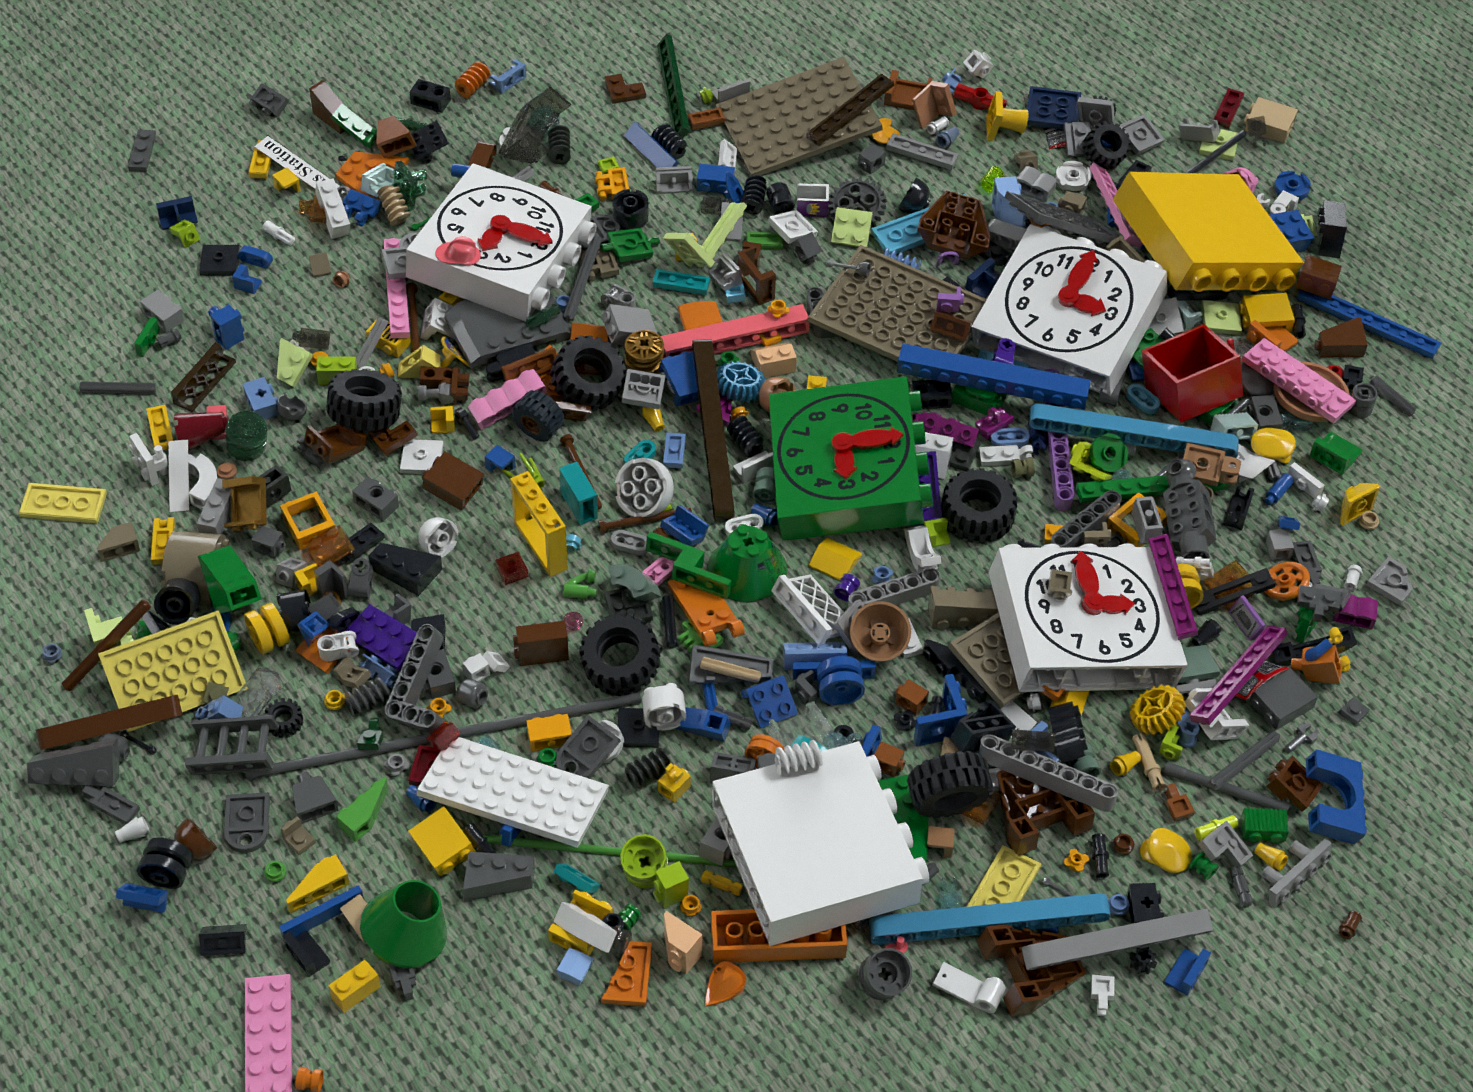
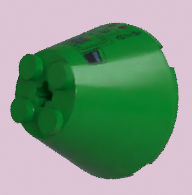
[707,524,787,602]

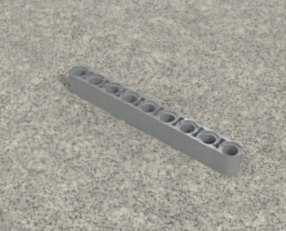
[1021,909,1214,970]

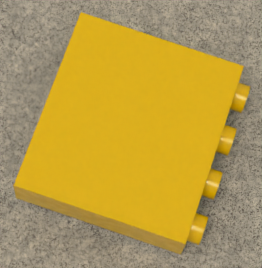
[1112,172,1304,292]

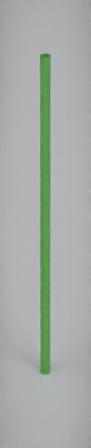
[464,833,737,868]

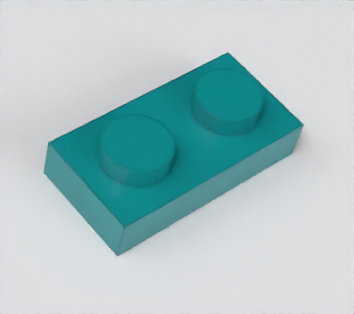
[553,863,601,894]

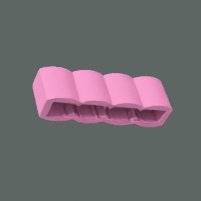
[468,369,547,430]

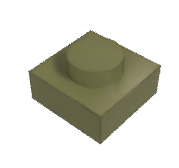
[202,682,229,703]

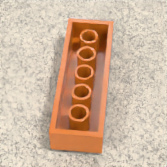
[711,909,847,963]

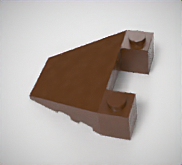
[996,770,1095,856]
[976,924,1087,1017]

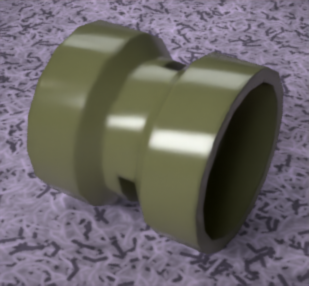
[1011,457,1035,478]

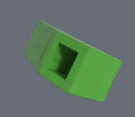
[336,776,388,842]

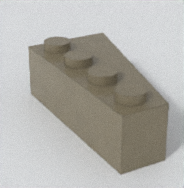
[928,586,999,629]

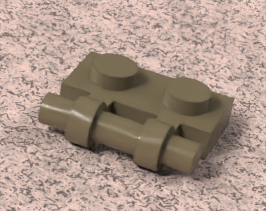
[580,247,619,281]

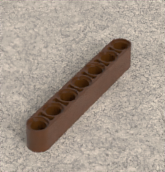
[35,694,183,750]

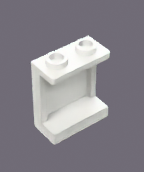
[1184,688,1249,740]

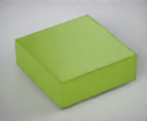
[597,156,620,174]

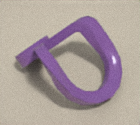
[936,251,959,266]

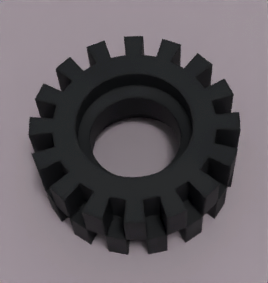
[264,698,303,738]

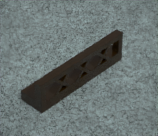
[171,342,236,412]

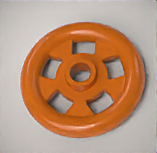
[1264,562,1310,601]

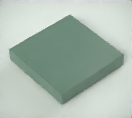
[1179,645,1220,683]

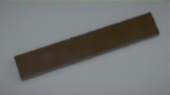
[806,73,894,146]

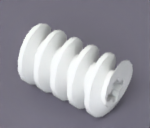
[775,740,823,775]

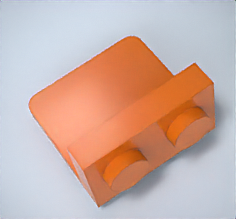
[1246,320,1298,352]

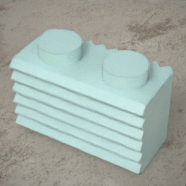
[1211,412,1258,440]

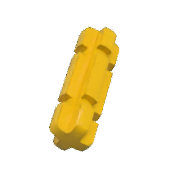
[701,870,743,896]

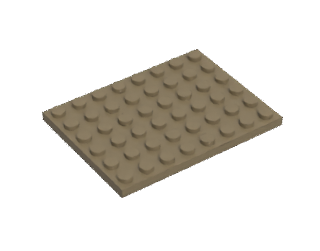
[716,57,883,176]
[808,245,987,362]

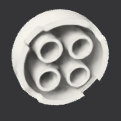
[615,458,674,517]

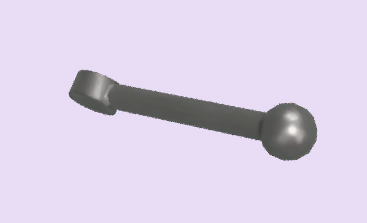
[1042,877,1075,897]

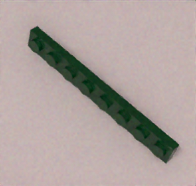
[657,34,690,139]

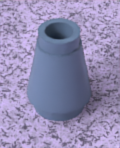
[936,127,959,148]

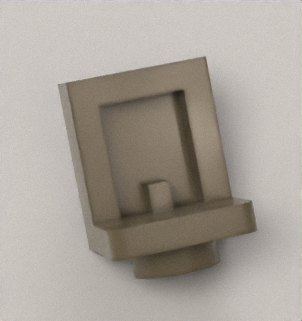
[1014,150,1038,173]
[1047,569,1072,600]
[334,657,372,689]

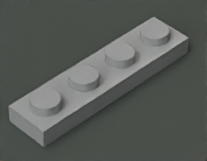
[886,134,959,170]

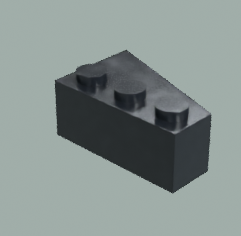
[1317,200,1347,258]
[950,700,1016,752]

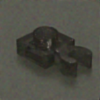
[1247,116,1267,148]

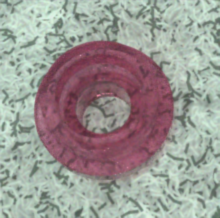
[563,612,583,631]

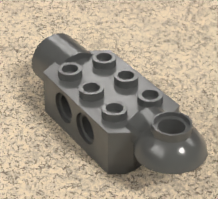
[1163,459,1217,559]

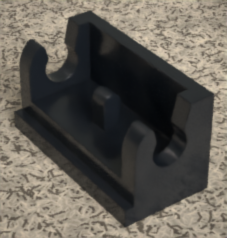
[1223,486,1255,530]

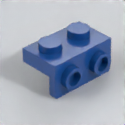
[660,505,709,546]

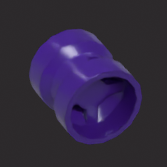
[834,573,860,602]

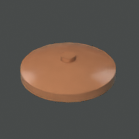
[1273,362,1350,422]

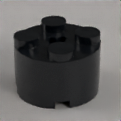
[612,189,649,230]
[154,578,201,625]
[277,589,311,633]

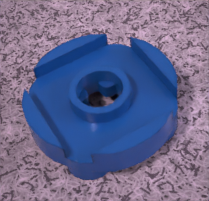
[1274,171,1311,201]

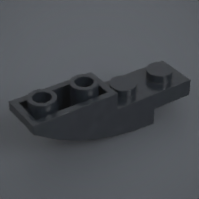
[923,639,987,704]

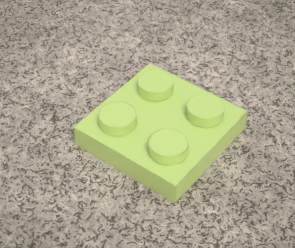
[831,207,873,247]

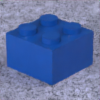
[1269,210,1314,253]

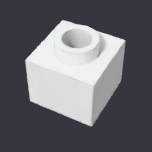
[463,653,490,682]

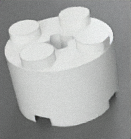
[642,683,686,731]

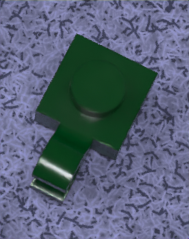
[357,718,383,750]

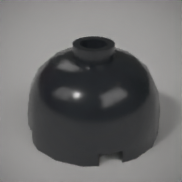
[898,177,931,214]

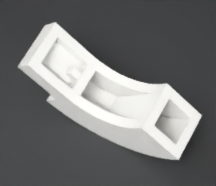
[904,525,941,571]

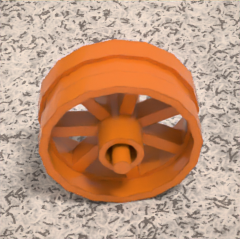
[745,734,784,768]

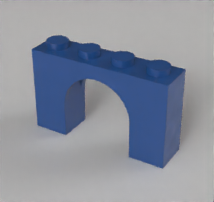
[1306,749,1367,844]

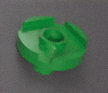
[1090,434,1128,473]

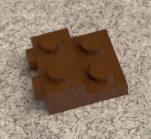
[1266,755,1323,812]

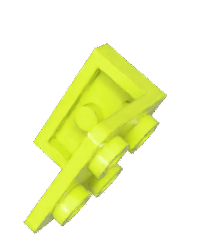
[1069,442,1113,481]

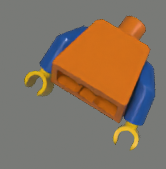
[1291,627,1350,684]

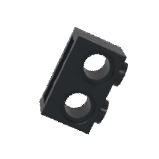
[409,79,451,113]
[911,380,953,409]

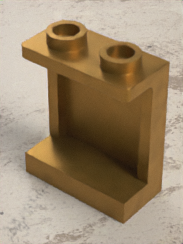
[222,476,267,532]

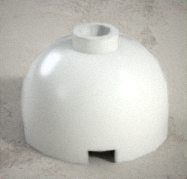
[418,517,458,557]

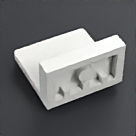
[420,298,455,340]

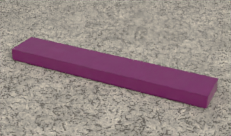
[1148,534,1198,640]

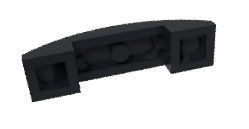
[1272,626,1357,666]

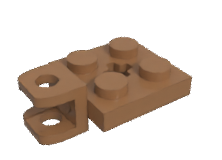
[1183,443,1241,486]

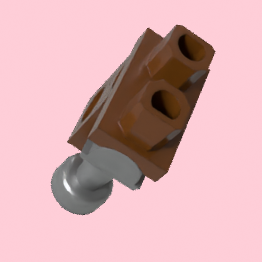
[418,366,469,405]

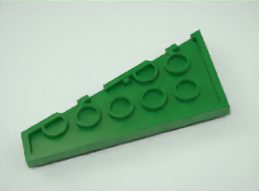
[878,775,929,885]

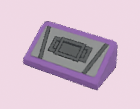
[1229,595,1265,641]

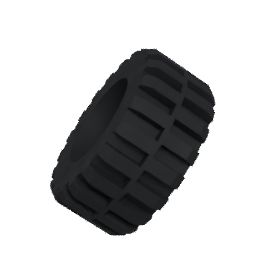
[550,336,627,411]
[326,369,402,432]
[941,468,1018,543]
[579,613,661,696]
[907,751,994,818]

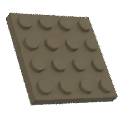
[948,613,1025,708]

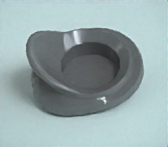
[1241,362,1274,397]

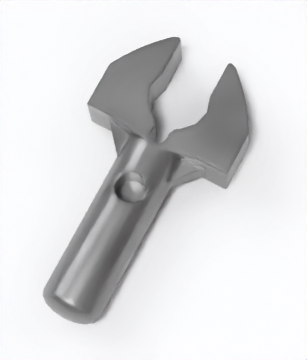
[1285,724,1318,753]

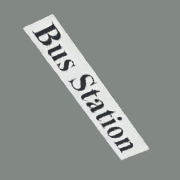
[254,136,345,193]

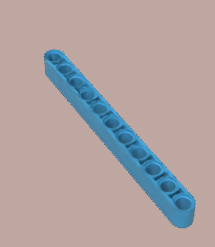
[1029,404,1239,458]
[869,894,1111,945]

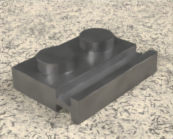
[1064,121,1091,157]

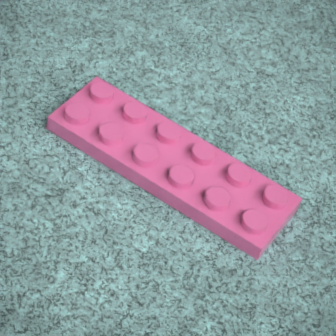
[245,974,293,1092]

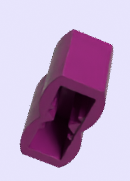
[1333,594,1378,629]

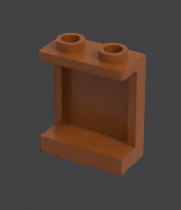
[884,70,932,110]

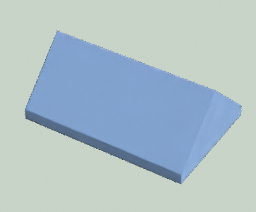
[783,642,847,670]

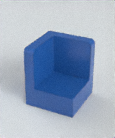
[232,264,262,294]
[484,445,516,471]

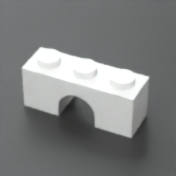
[315,178,350,239]

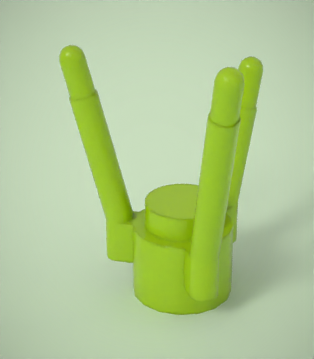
[501,453,545,489]

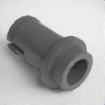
[156,328,182,349]

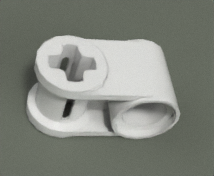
[317,631,359,662]

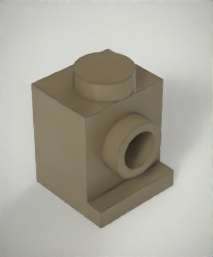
[1058,191,1087,214]

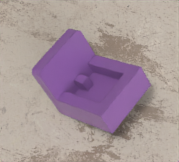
[936,287,964,312]

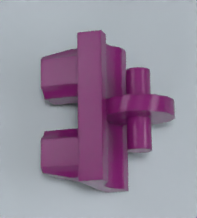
[975,407,1014,440]

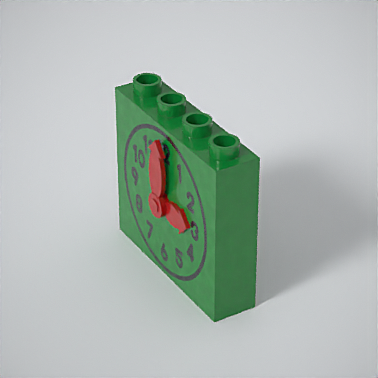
[769,376,933,540]

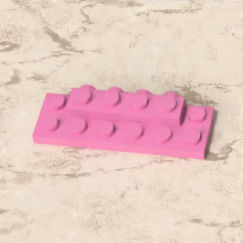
[1241,338,1357,423]

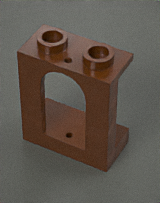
[737,246,776,306]

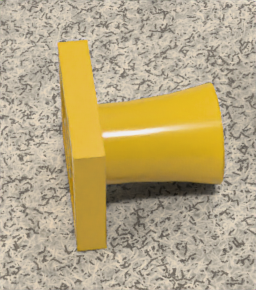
[986,91,1028,141]

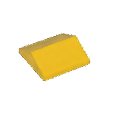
[809,538,862,581]

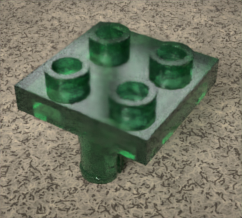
[392,160,427,211]

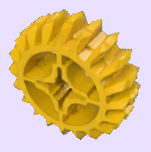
[1129,684,1186,735]

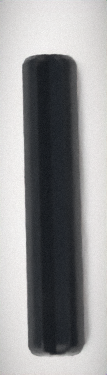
[662,595,677,648]

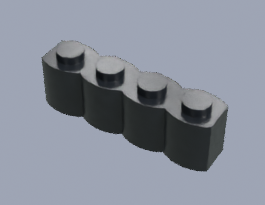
[1048,701,1088,763]

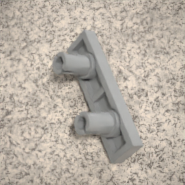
[1262,839,1332,907]

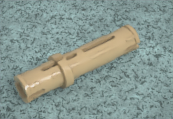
[1132,733,1166,792]

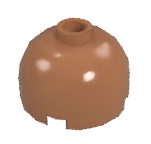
[759,377,795,412]

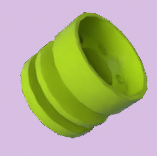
[620,834,669,889]

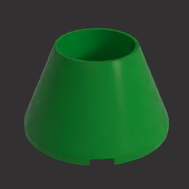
[360,880,447,968]

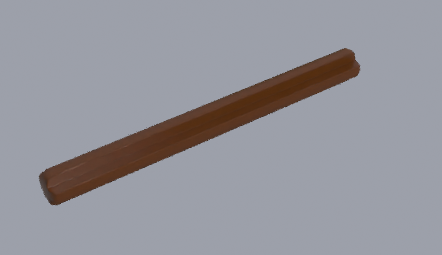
[62,599,151,691]

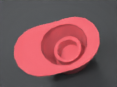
[435,236,481,265]

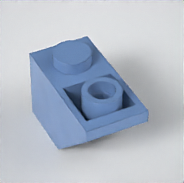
[195,695,243,720]

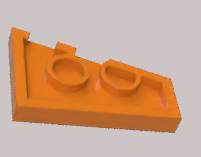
[601,941,652,1007]

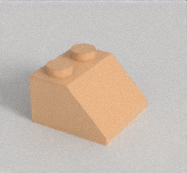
[750,343,797,378]
[664,911,702,974]

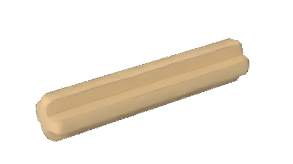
[700,657,761,683]

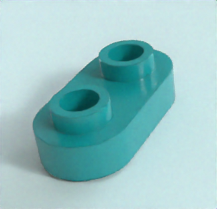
[624,440,656,464]

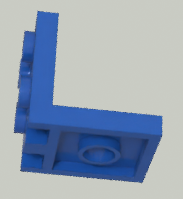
[914,674,967,747]

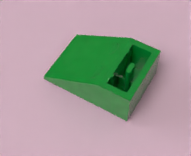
[197,545,262,613]

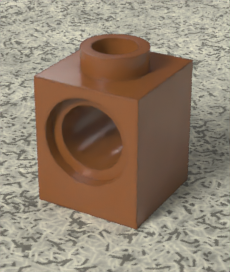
[895,679,929,716]
[874,741,906,777]

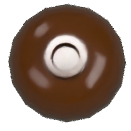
[174,818,217,860]

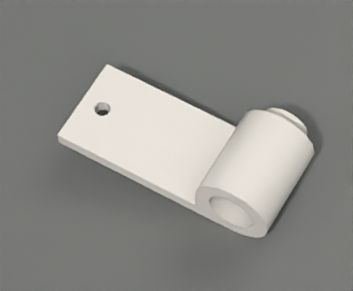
[933,962,1006,1013]

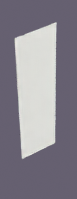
[168,440,189,512]

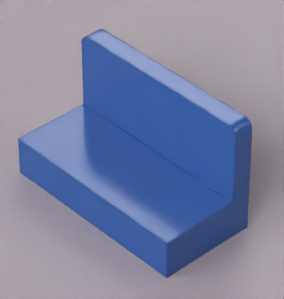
[1165,948,1211,996]

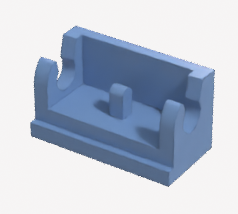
[489,59,526,94]

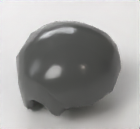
[277,394,307,421]

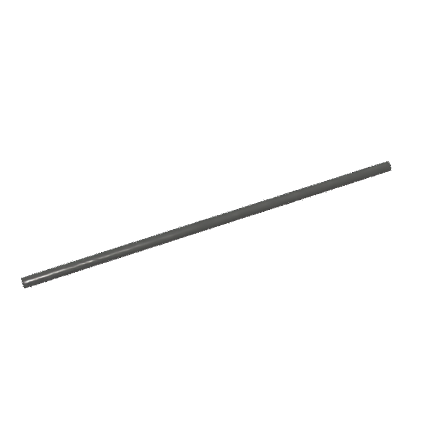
[246,692,642,779]

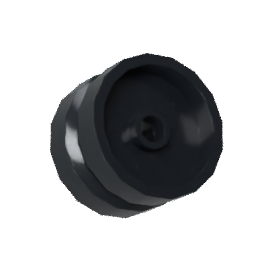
[136,837,193,889]

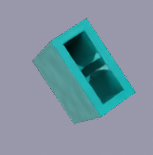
[559,462,598,525]

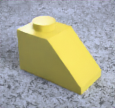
[398,345,441,378]

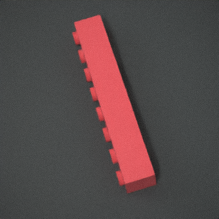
[660,304,809,358]

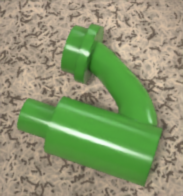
[563,568,597,599]

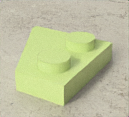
[277,338,313,387]

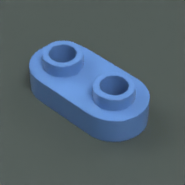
[991,428,1030,447]

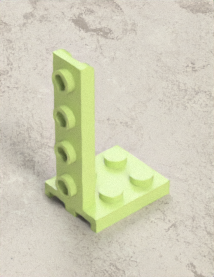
[663,203,747,268]

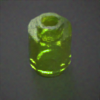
[981,166,1004,192]

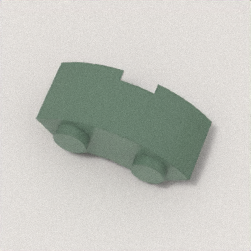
[608,564,661,601]

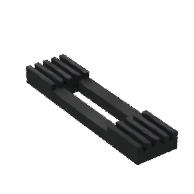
[1196,568,1275,616]

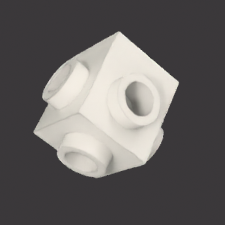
[963,49,994,78]

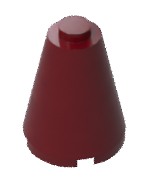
[174,412,231,451]

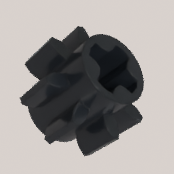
[1129,947,1157,975]

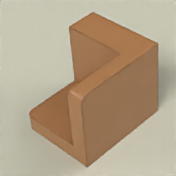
[927,826,954,858]

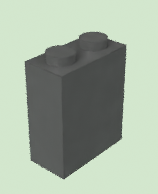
[1250,668,1318,730]

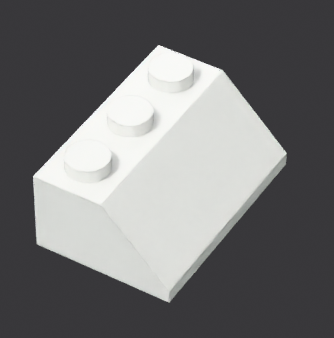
[916,432,953,480]

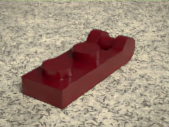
[1214,88,1245,129]

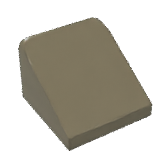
[309,252,331,278]

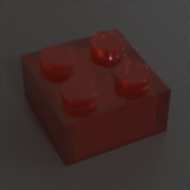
[495,552,528,585]
[426,721,461,751]

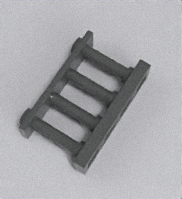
[185,714,279,775]

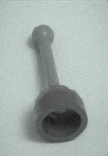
[826,260,871,277]

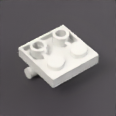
[129,433,168,486]

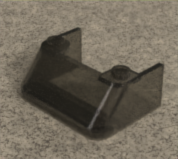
[499,86,571,164]

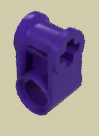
[992,338,1015,365]

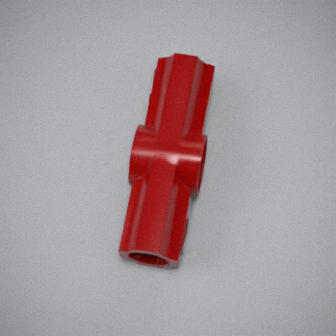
[953,83,1007,110]

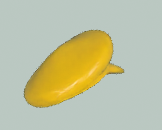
[1251,428,1296,463]
[1140,828,1192,873]

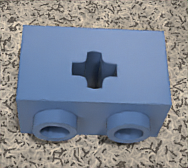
[242,377,278,422]

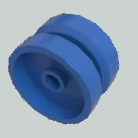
[816,656,865,705]

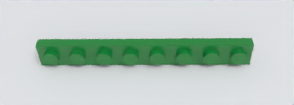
[1075,475,1229,503]

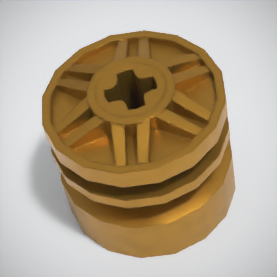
[624,330,664,374]

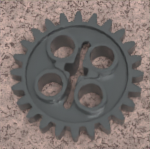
[828,176,886,226]

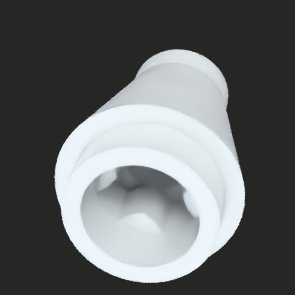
[115,816,150,843]

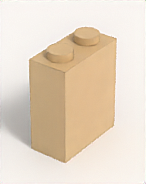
[1244,97,1298,143]

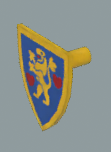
[440,336,473,368]

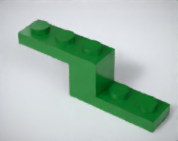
[646,532,732,599]

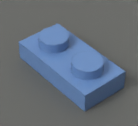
[663,433,686,468]

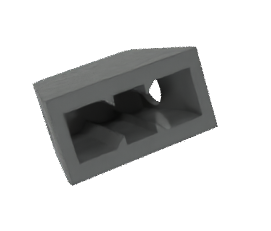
[292,772,339,824]

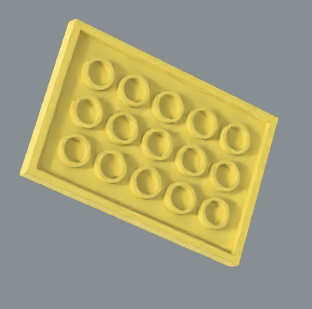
[98,610,248,732]

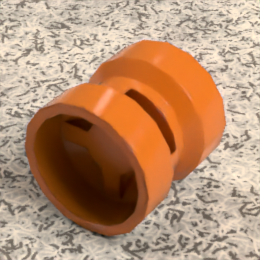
[295,1067,324,1092]

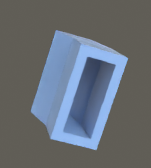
[556,948,594,986]

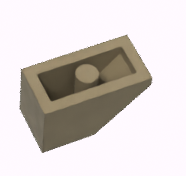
[97,522,140,562]

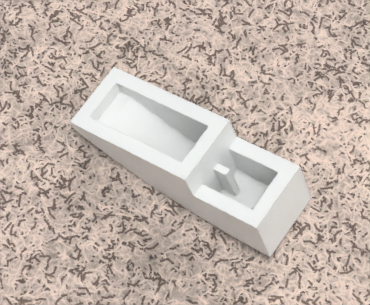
[554,902,617,953]

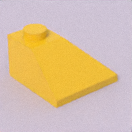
[1340,483,1380,526]

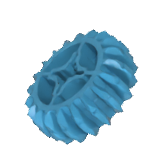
[717,361,765,403]

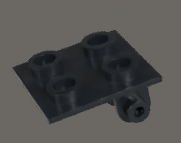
[411,120,449,163]

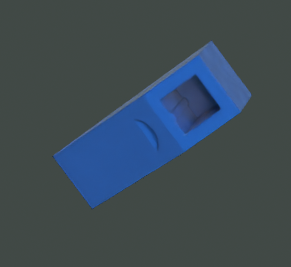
[674,707,731,742]

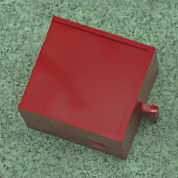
[1142,324,1243,423]

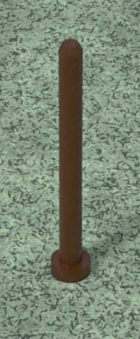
[406,283,420,352]
[560,434,602,510]
[598,507,692,534]

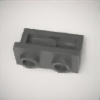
[246,83,289,117]

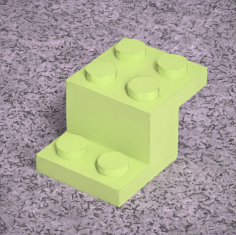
[84,608,134,665]

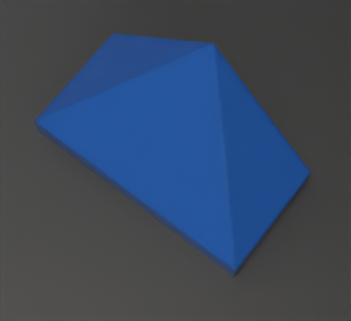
[298,611,329,647]

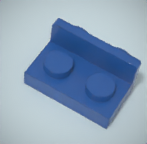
[116,883,168,913]

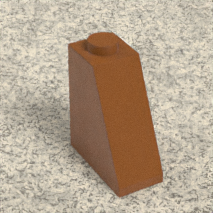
[376,116,416,158]

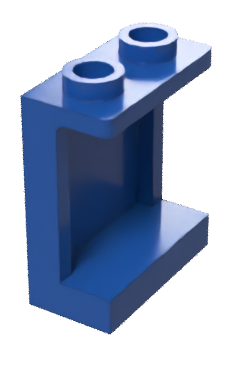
[658,352,699,407]

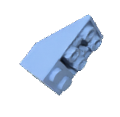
[991,176,1028,228]

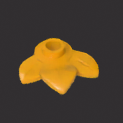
[870,118,900,144]

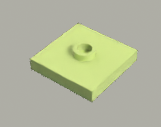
[1199,129,1238,161]
[1201,300,1242,335]

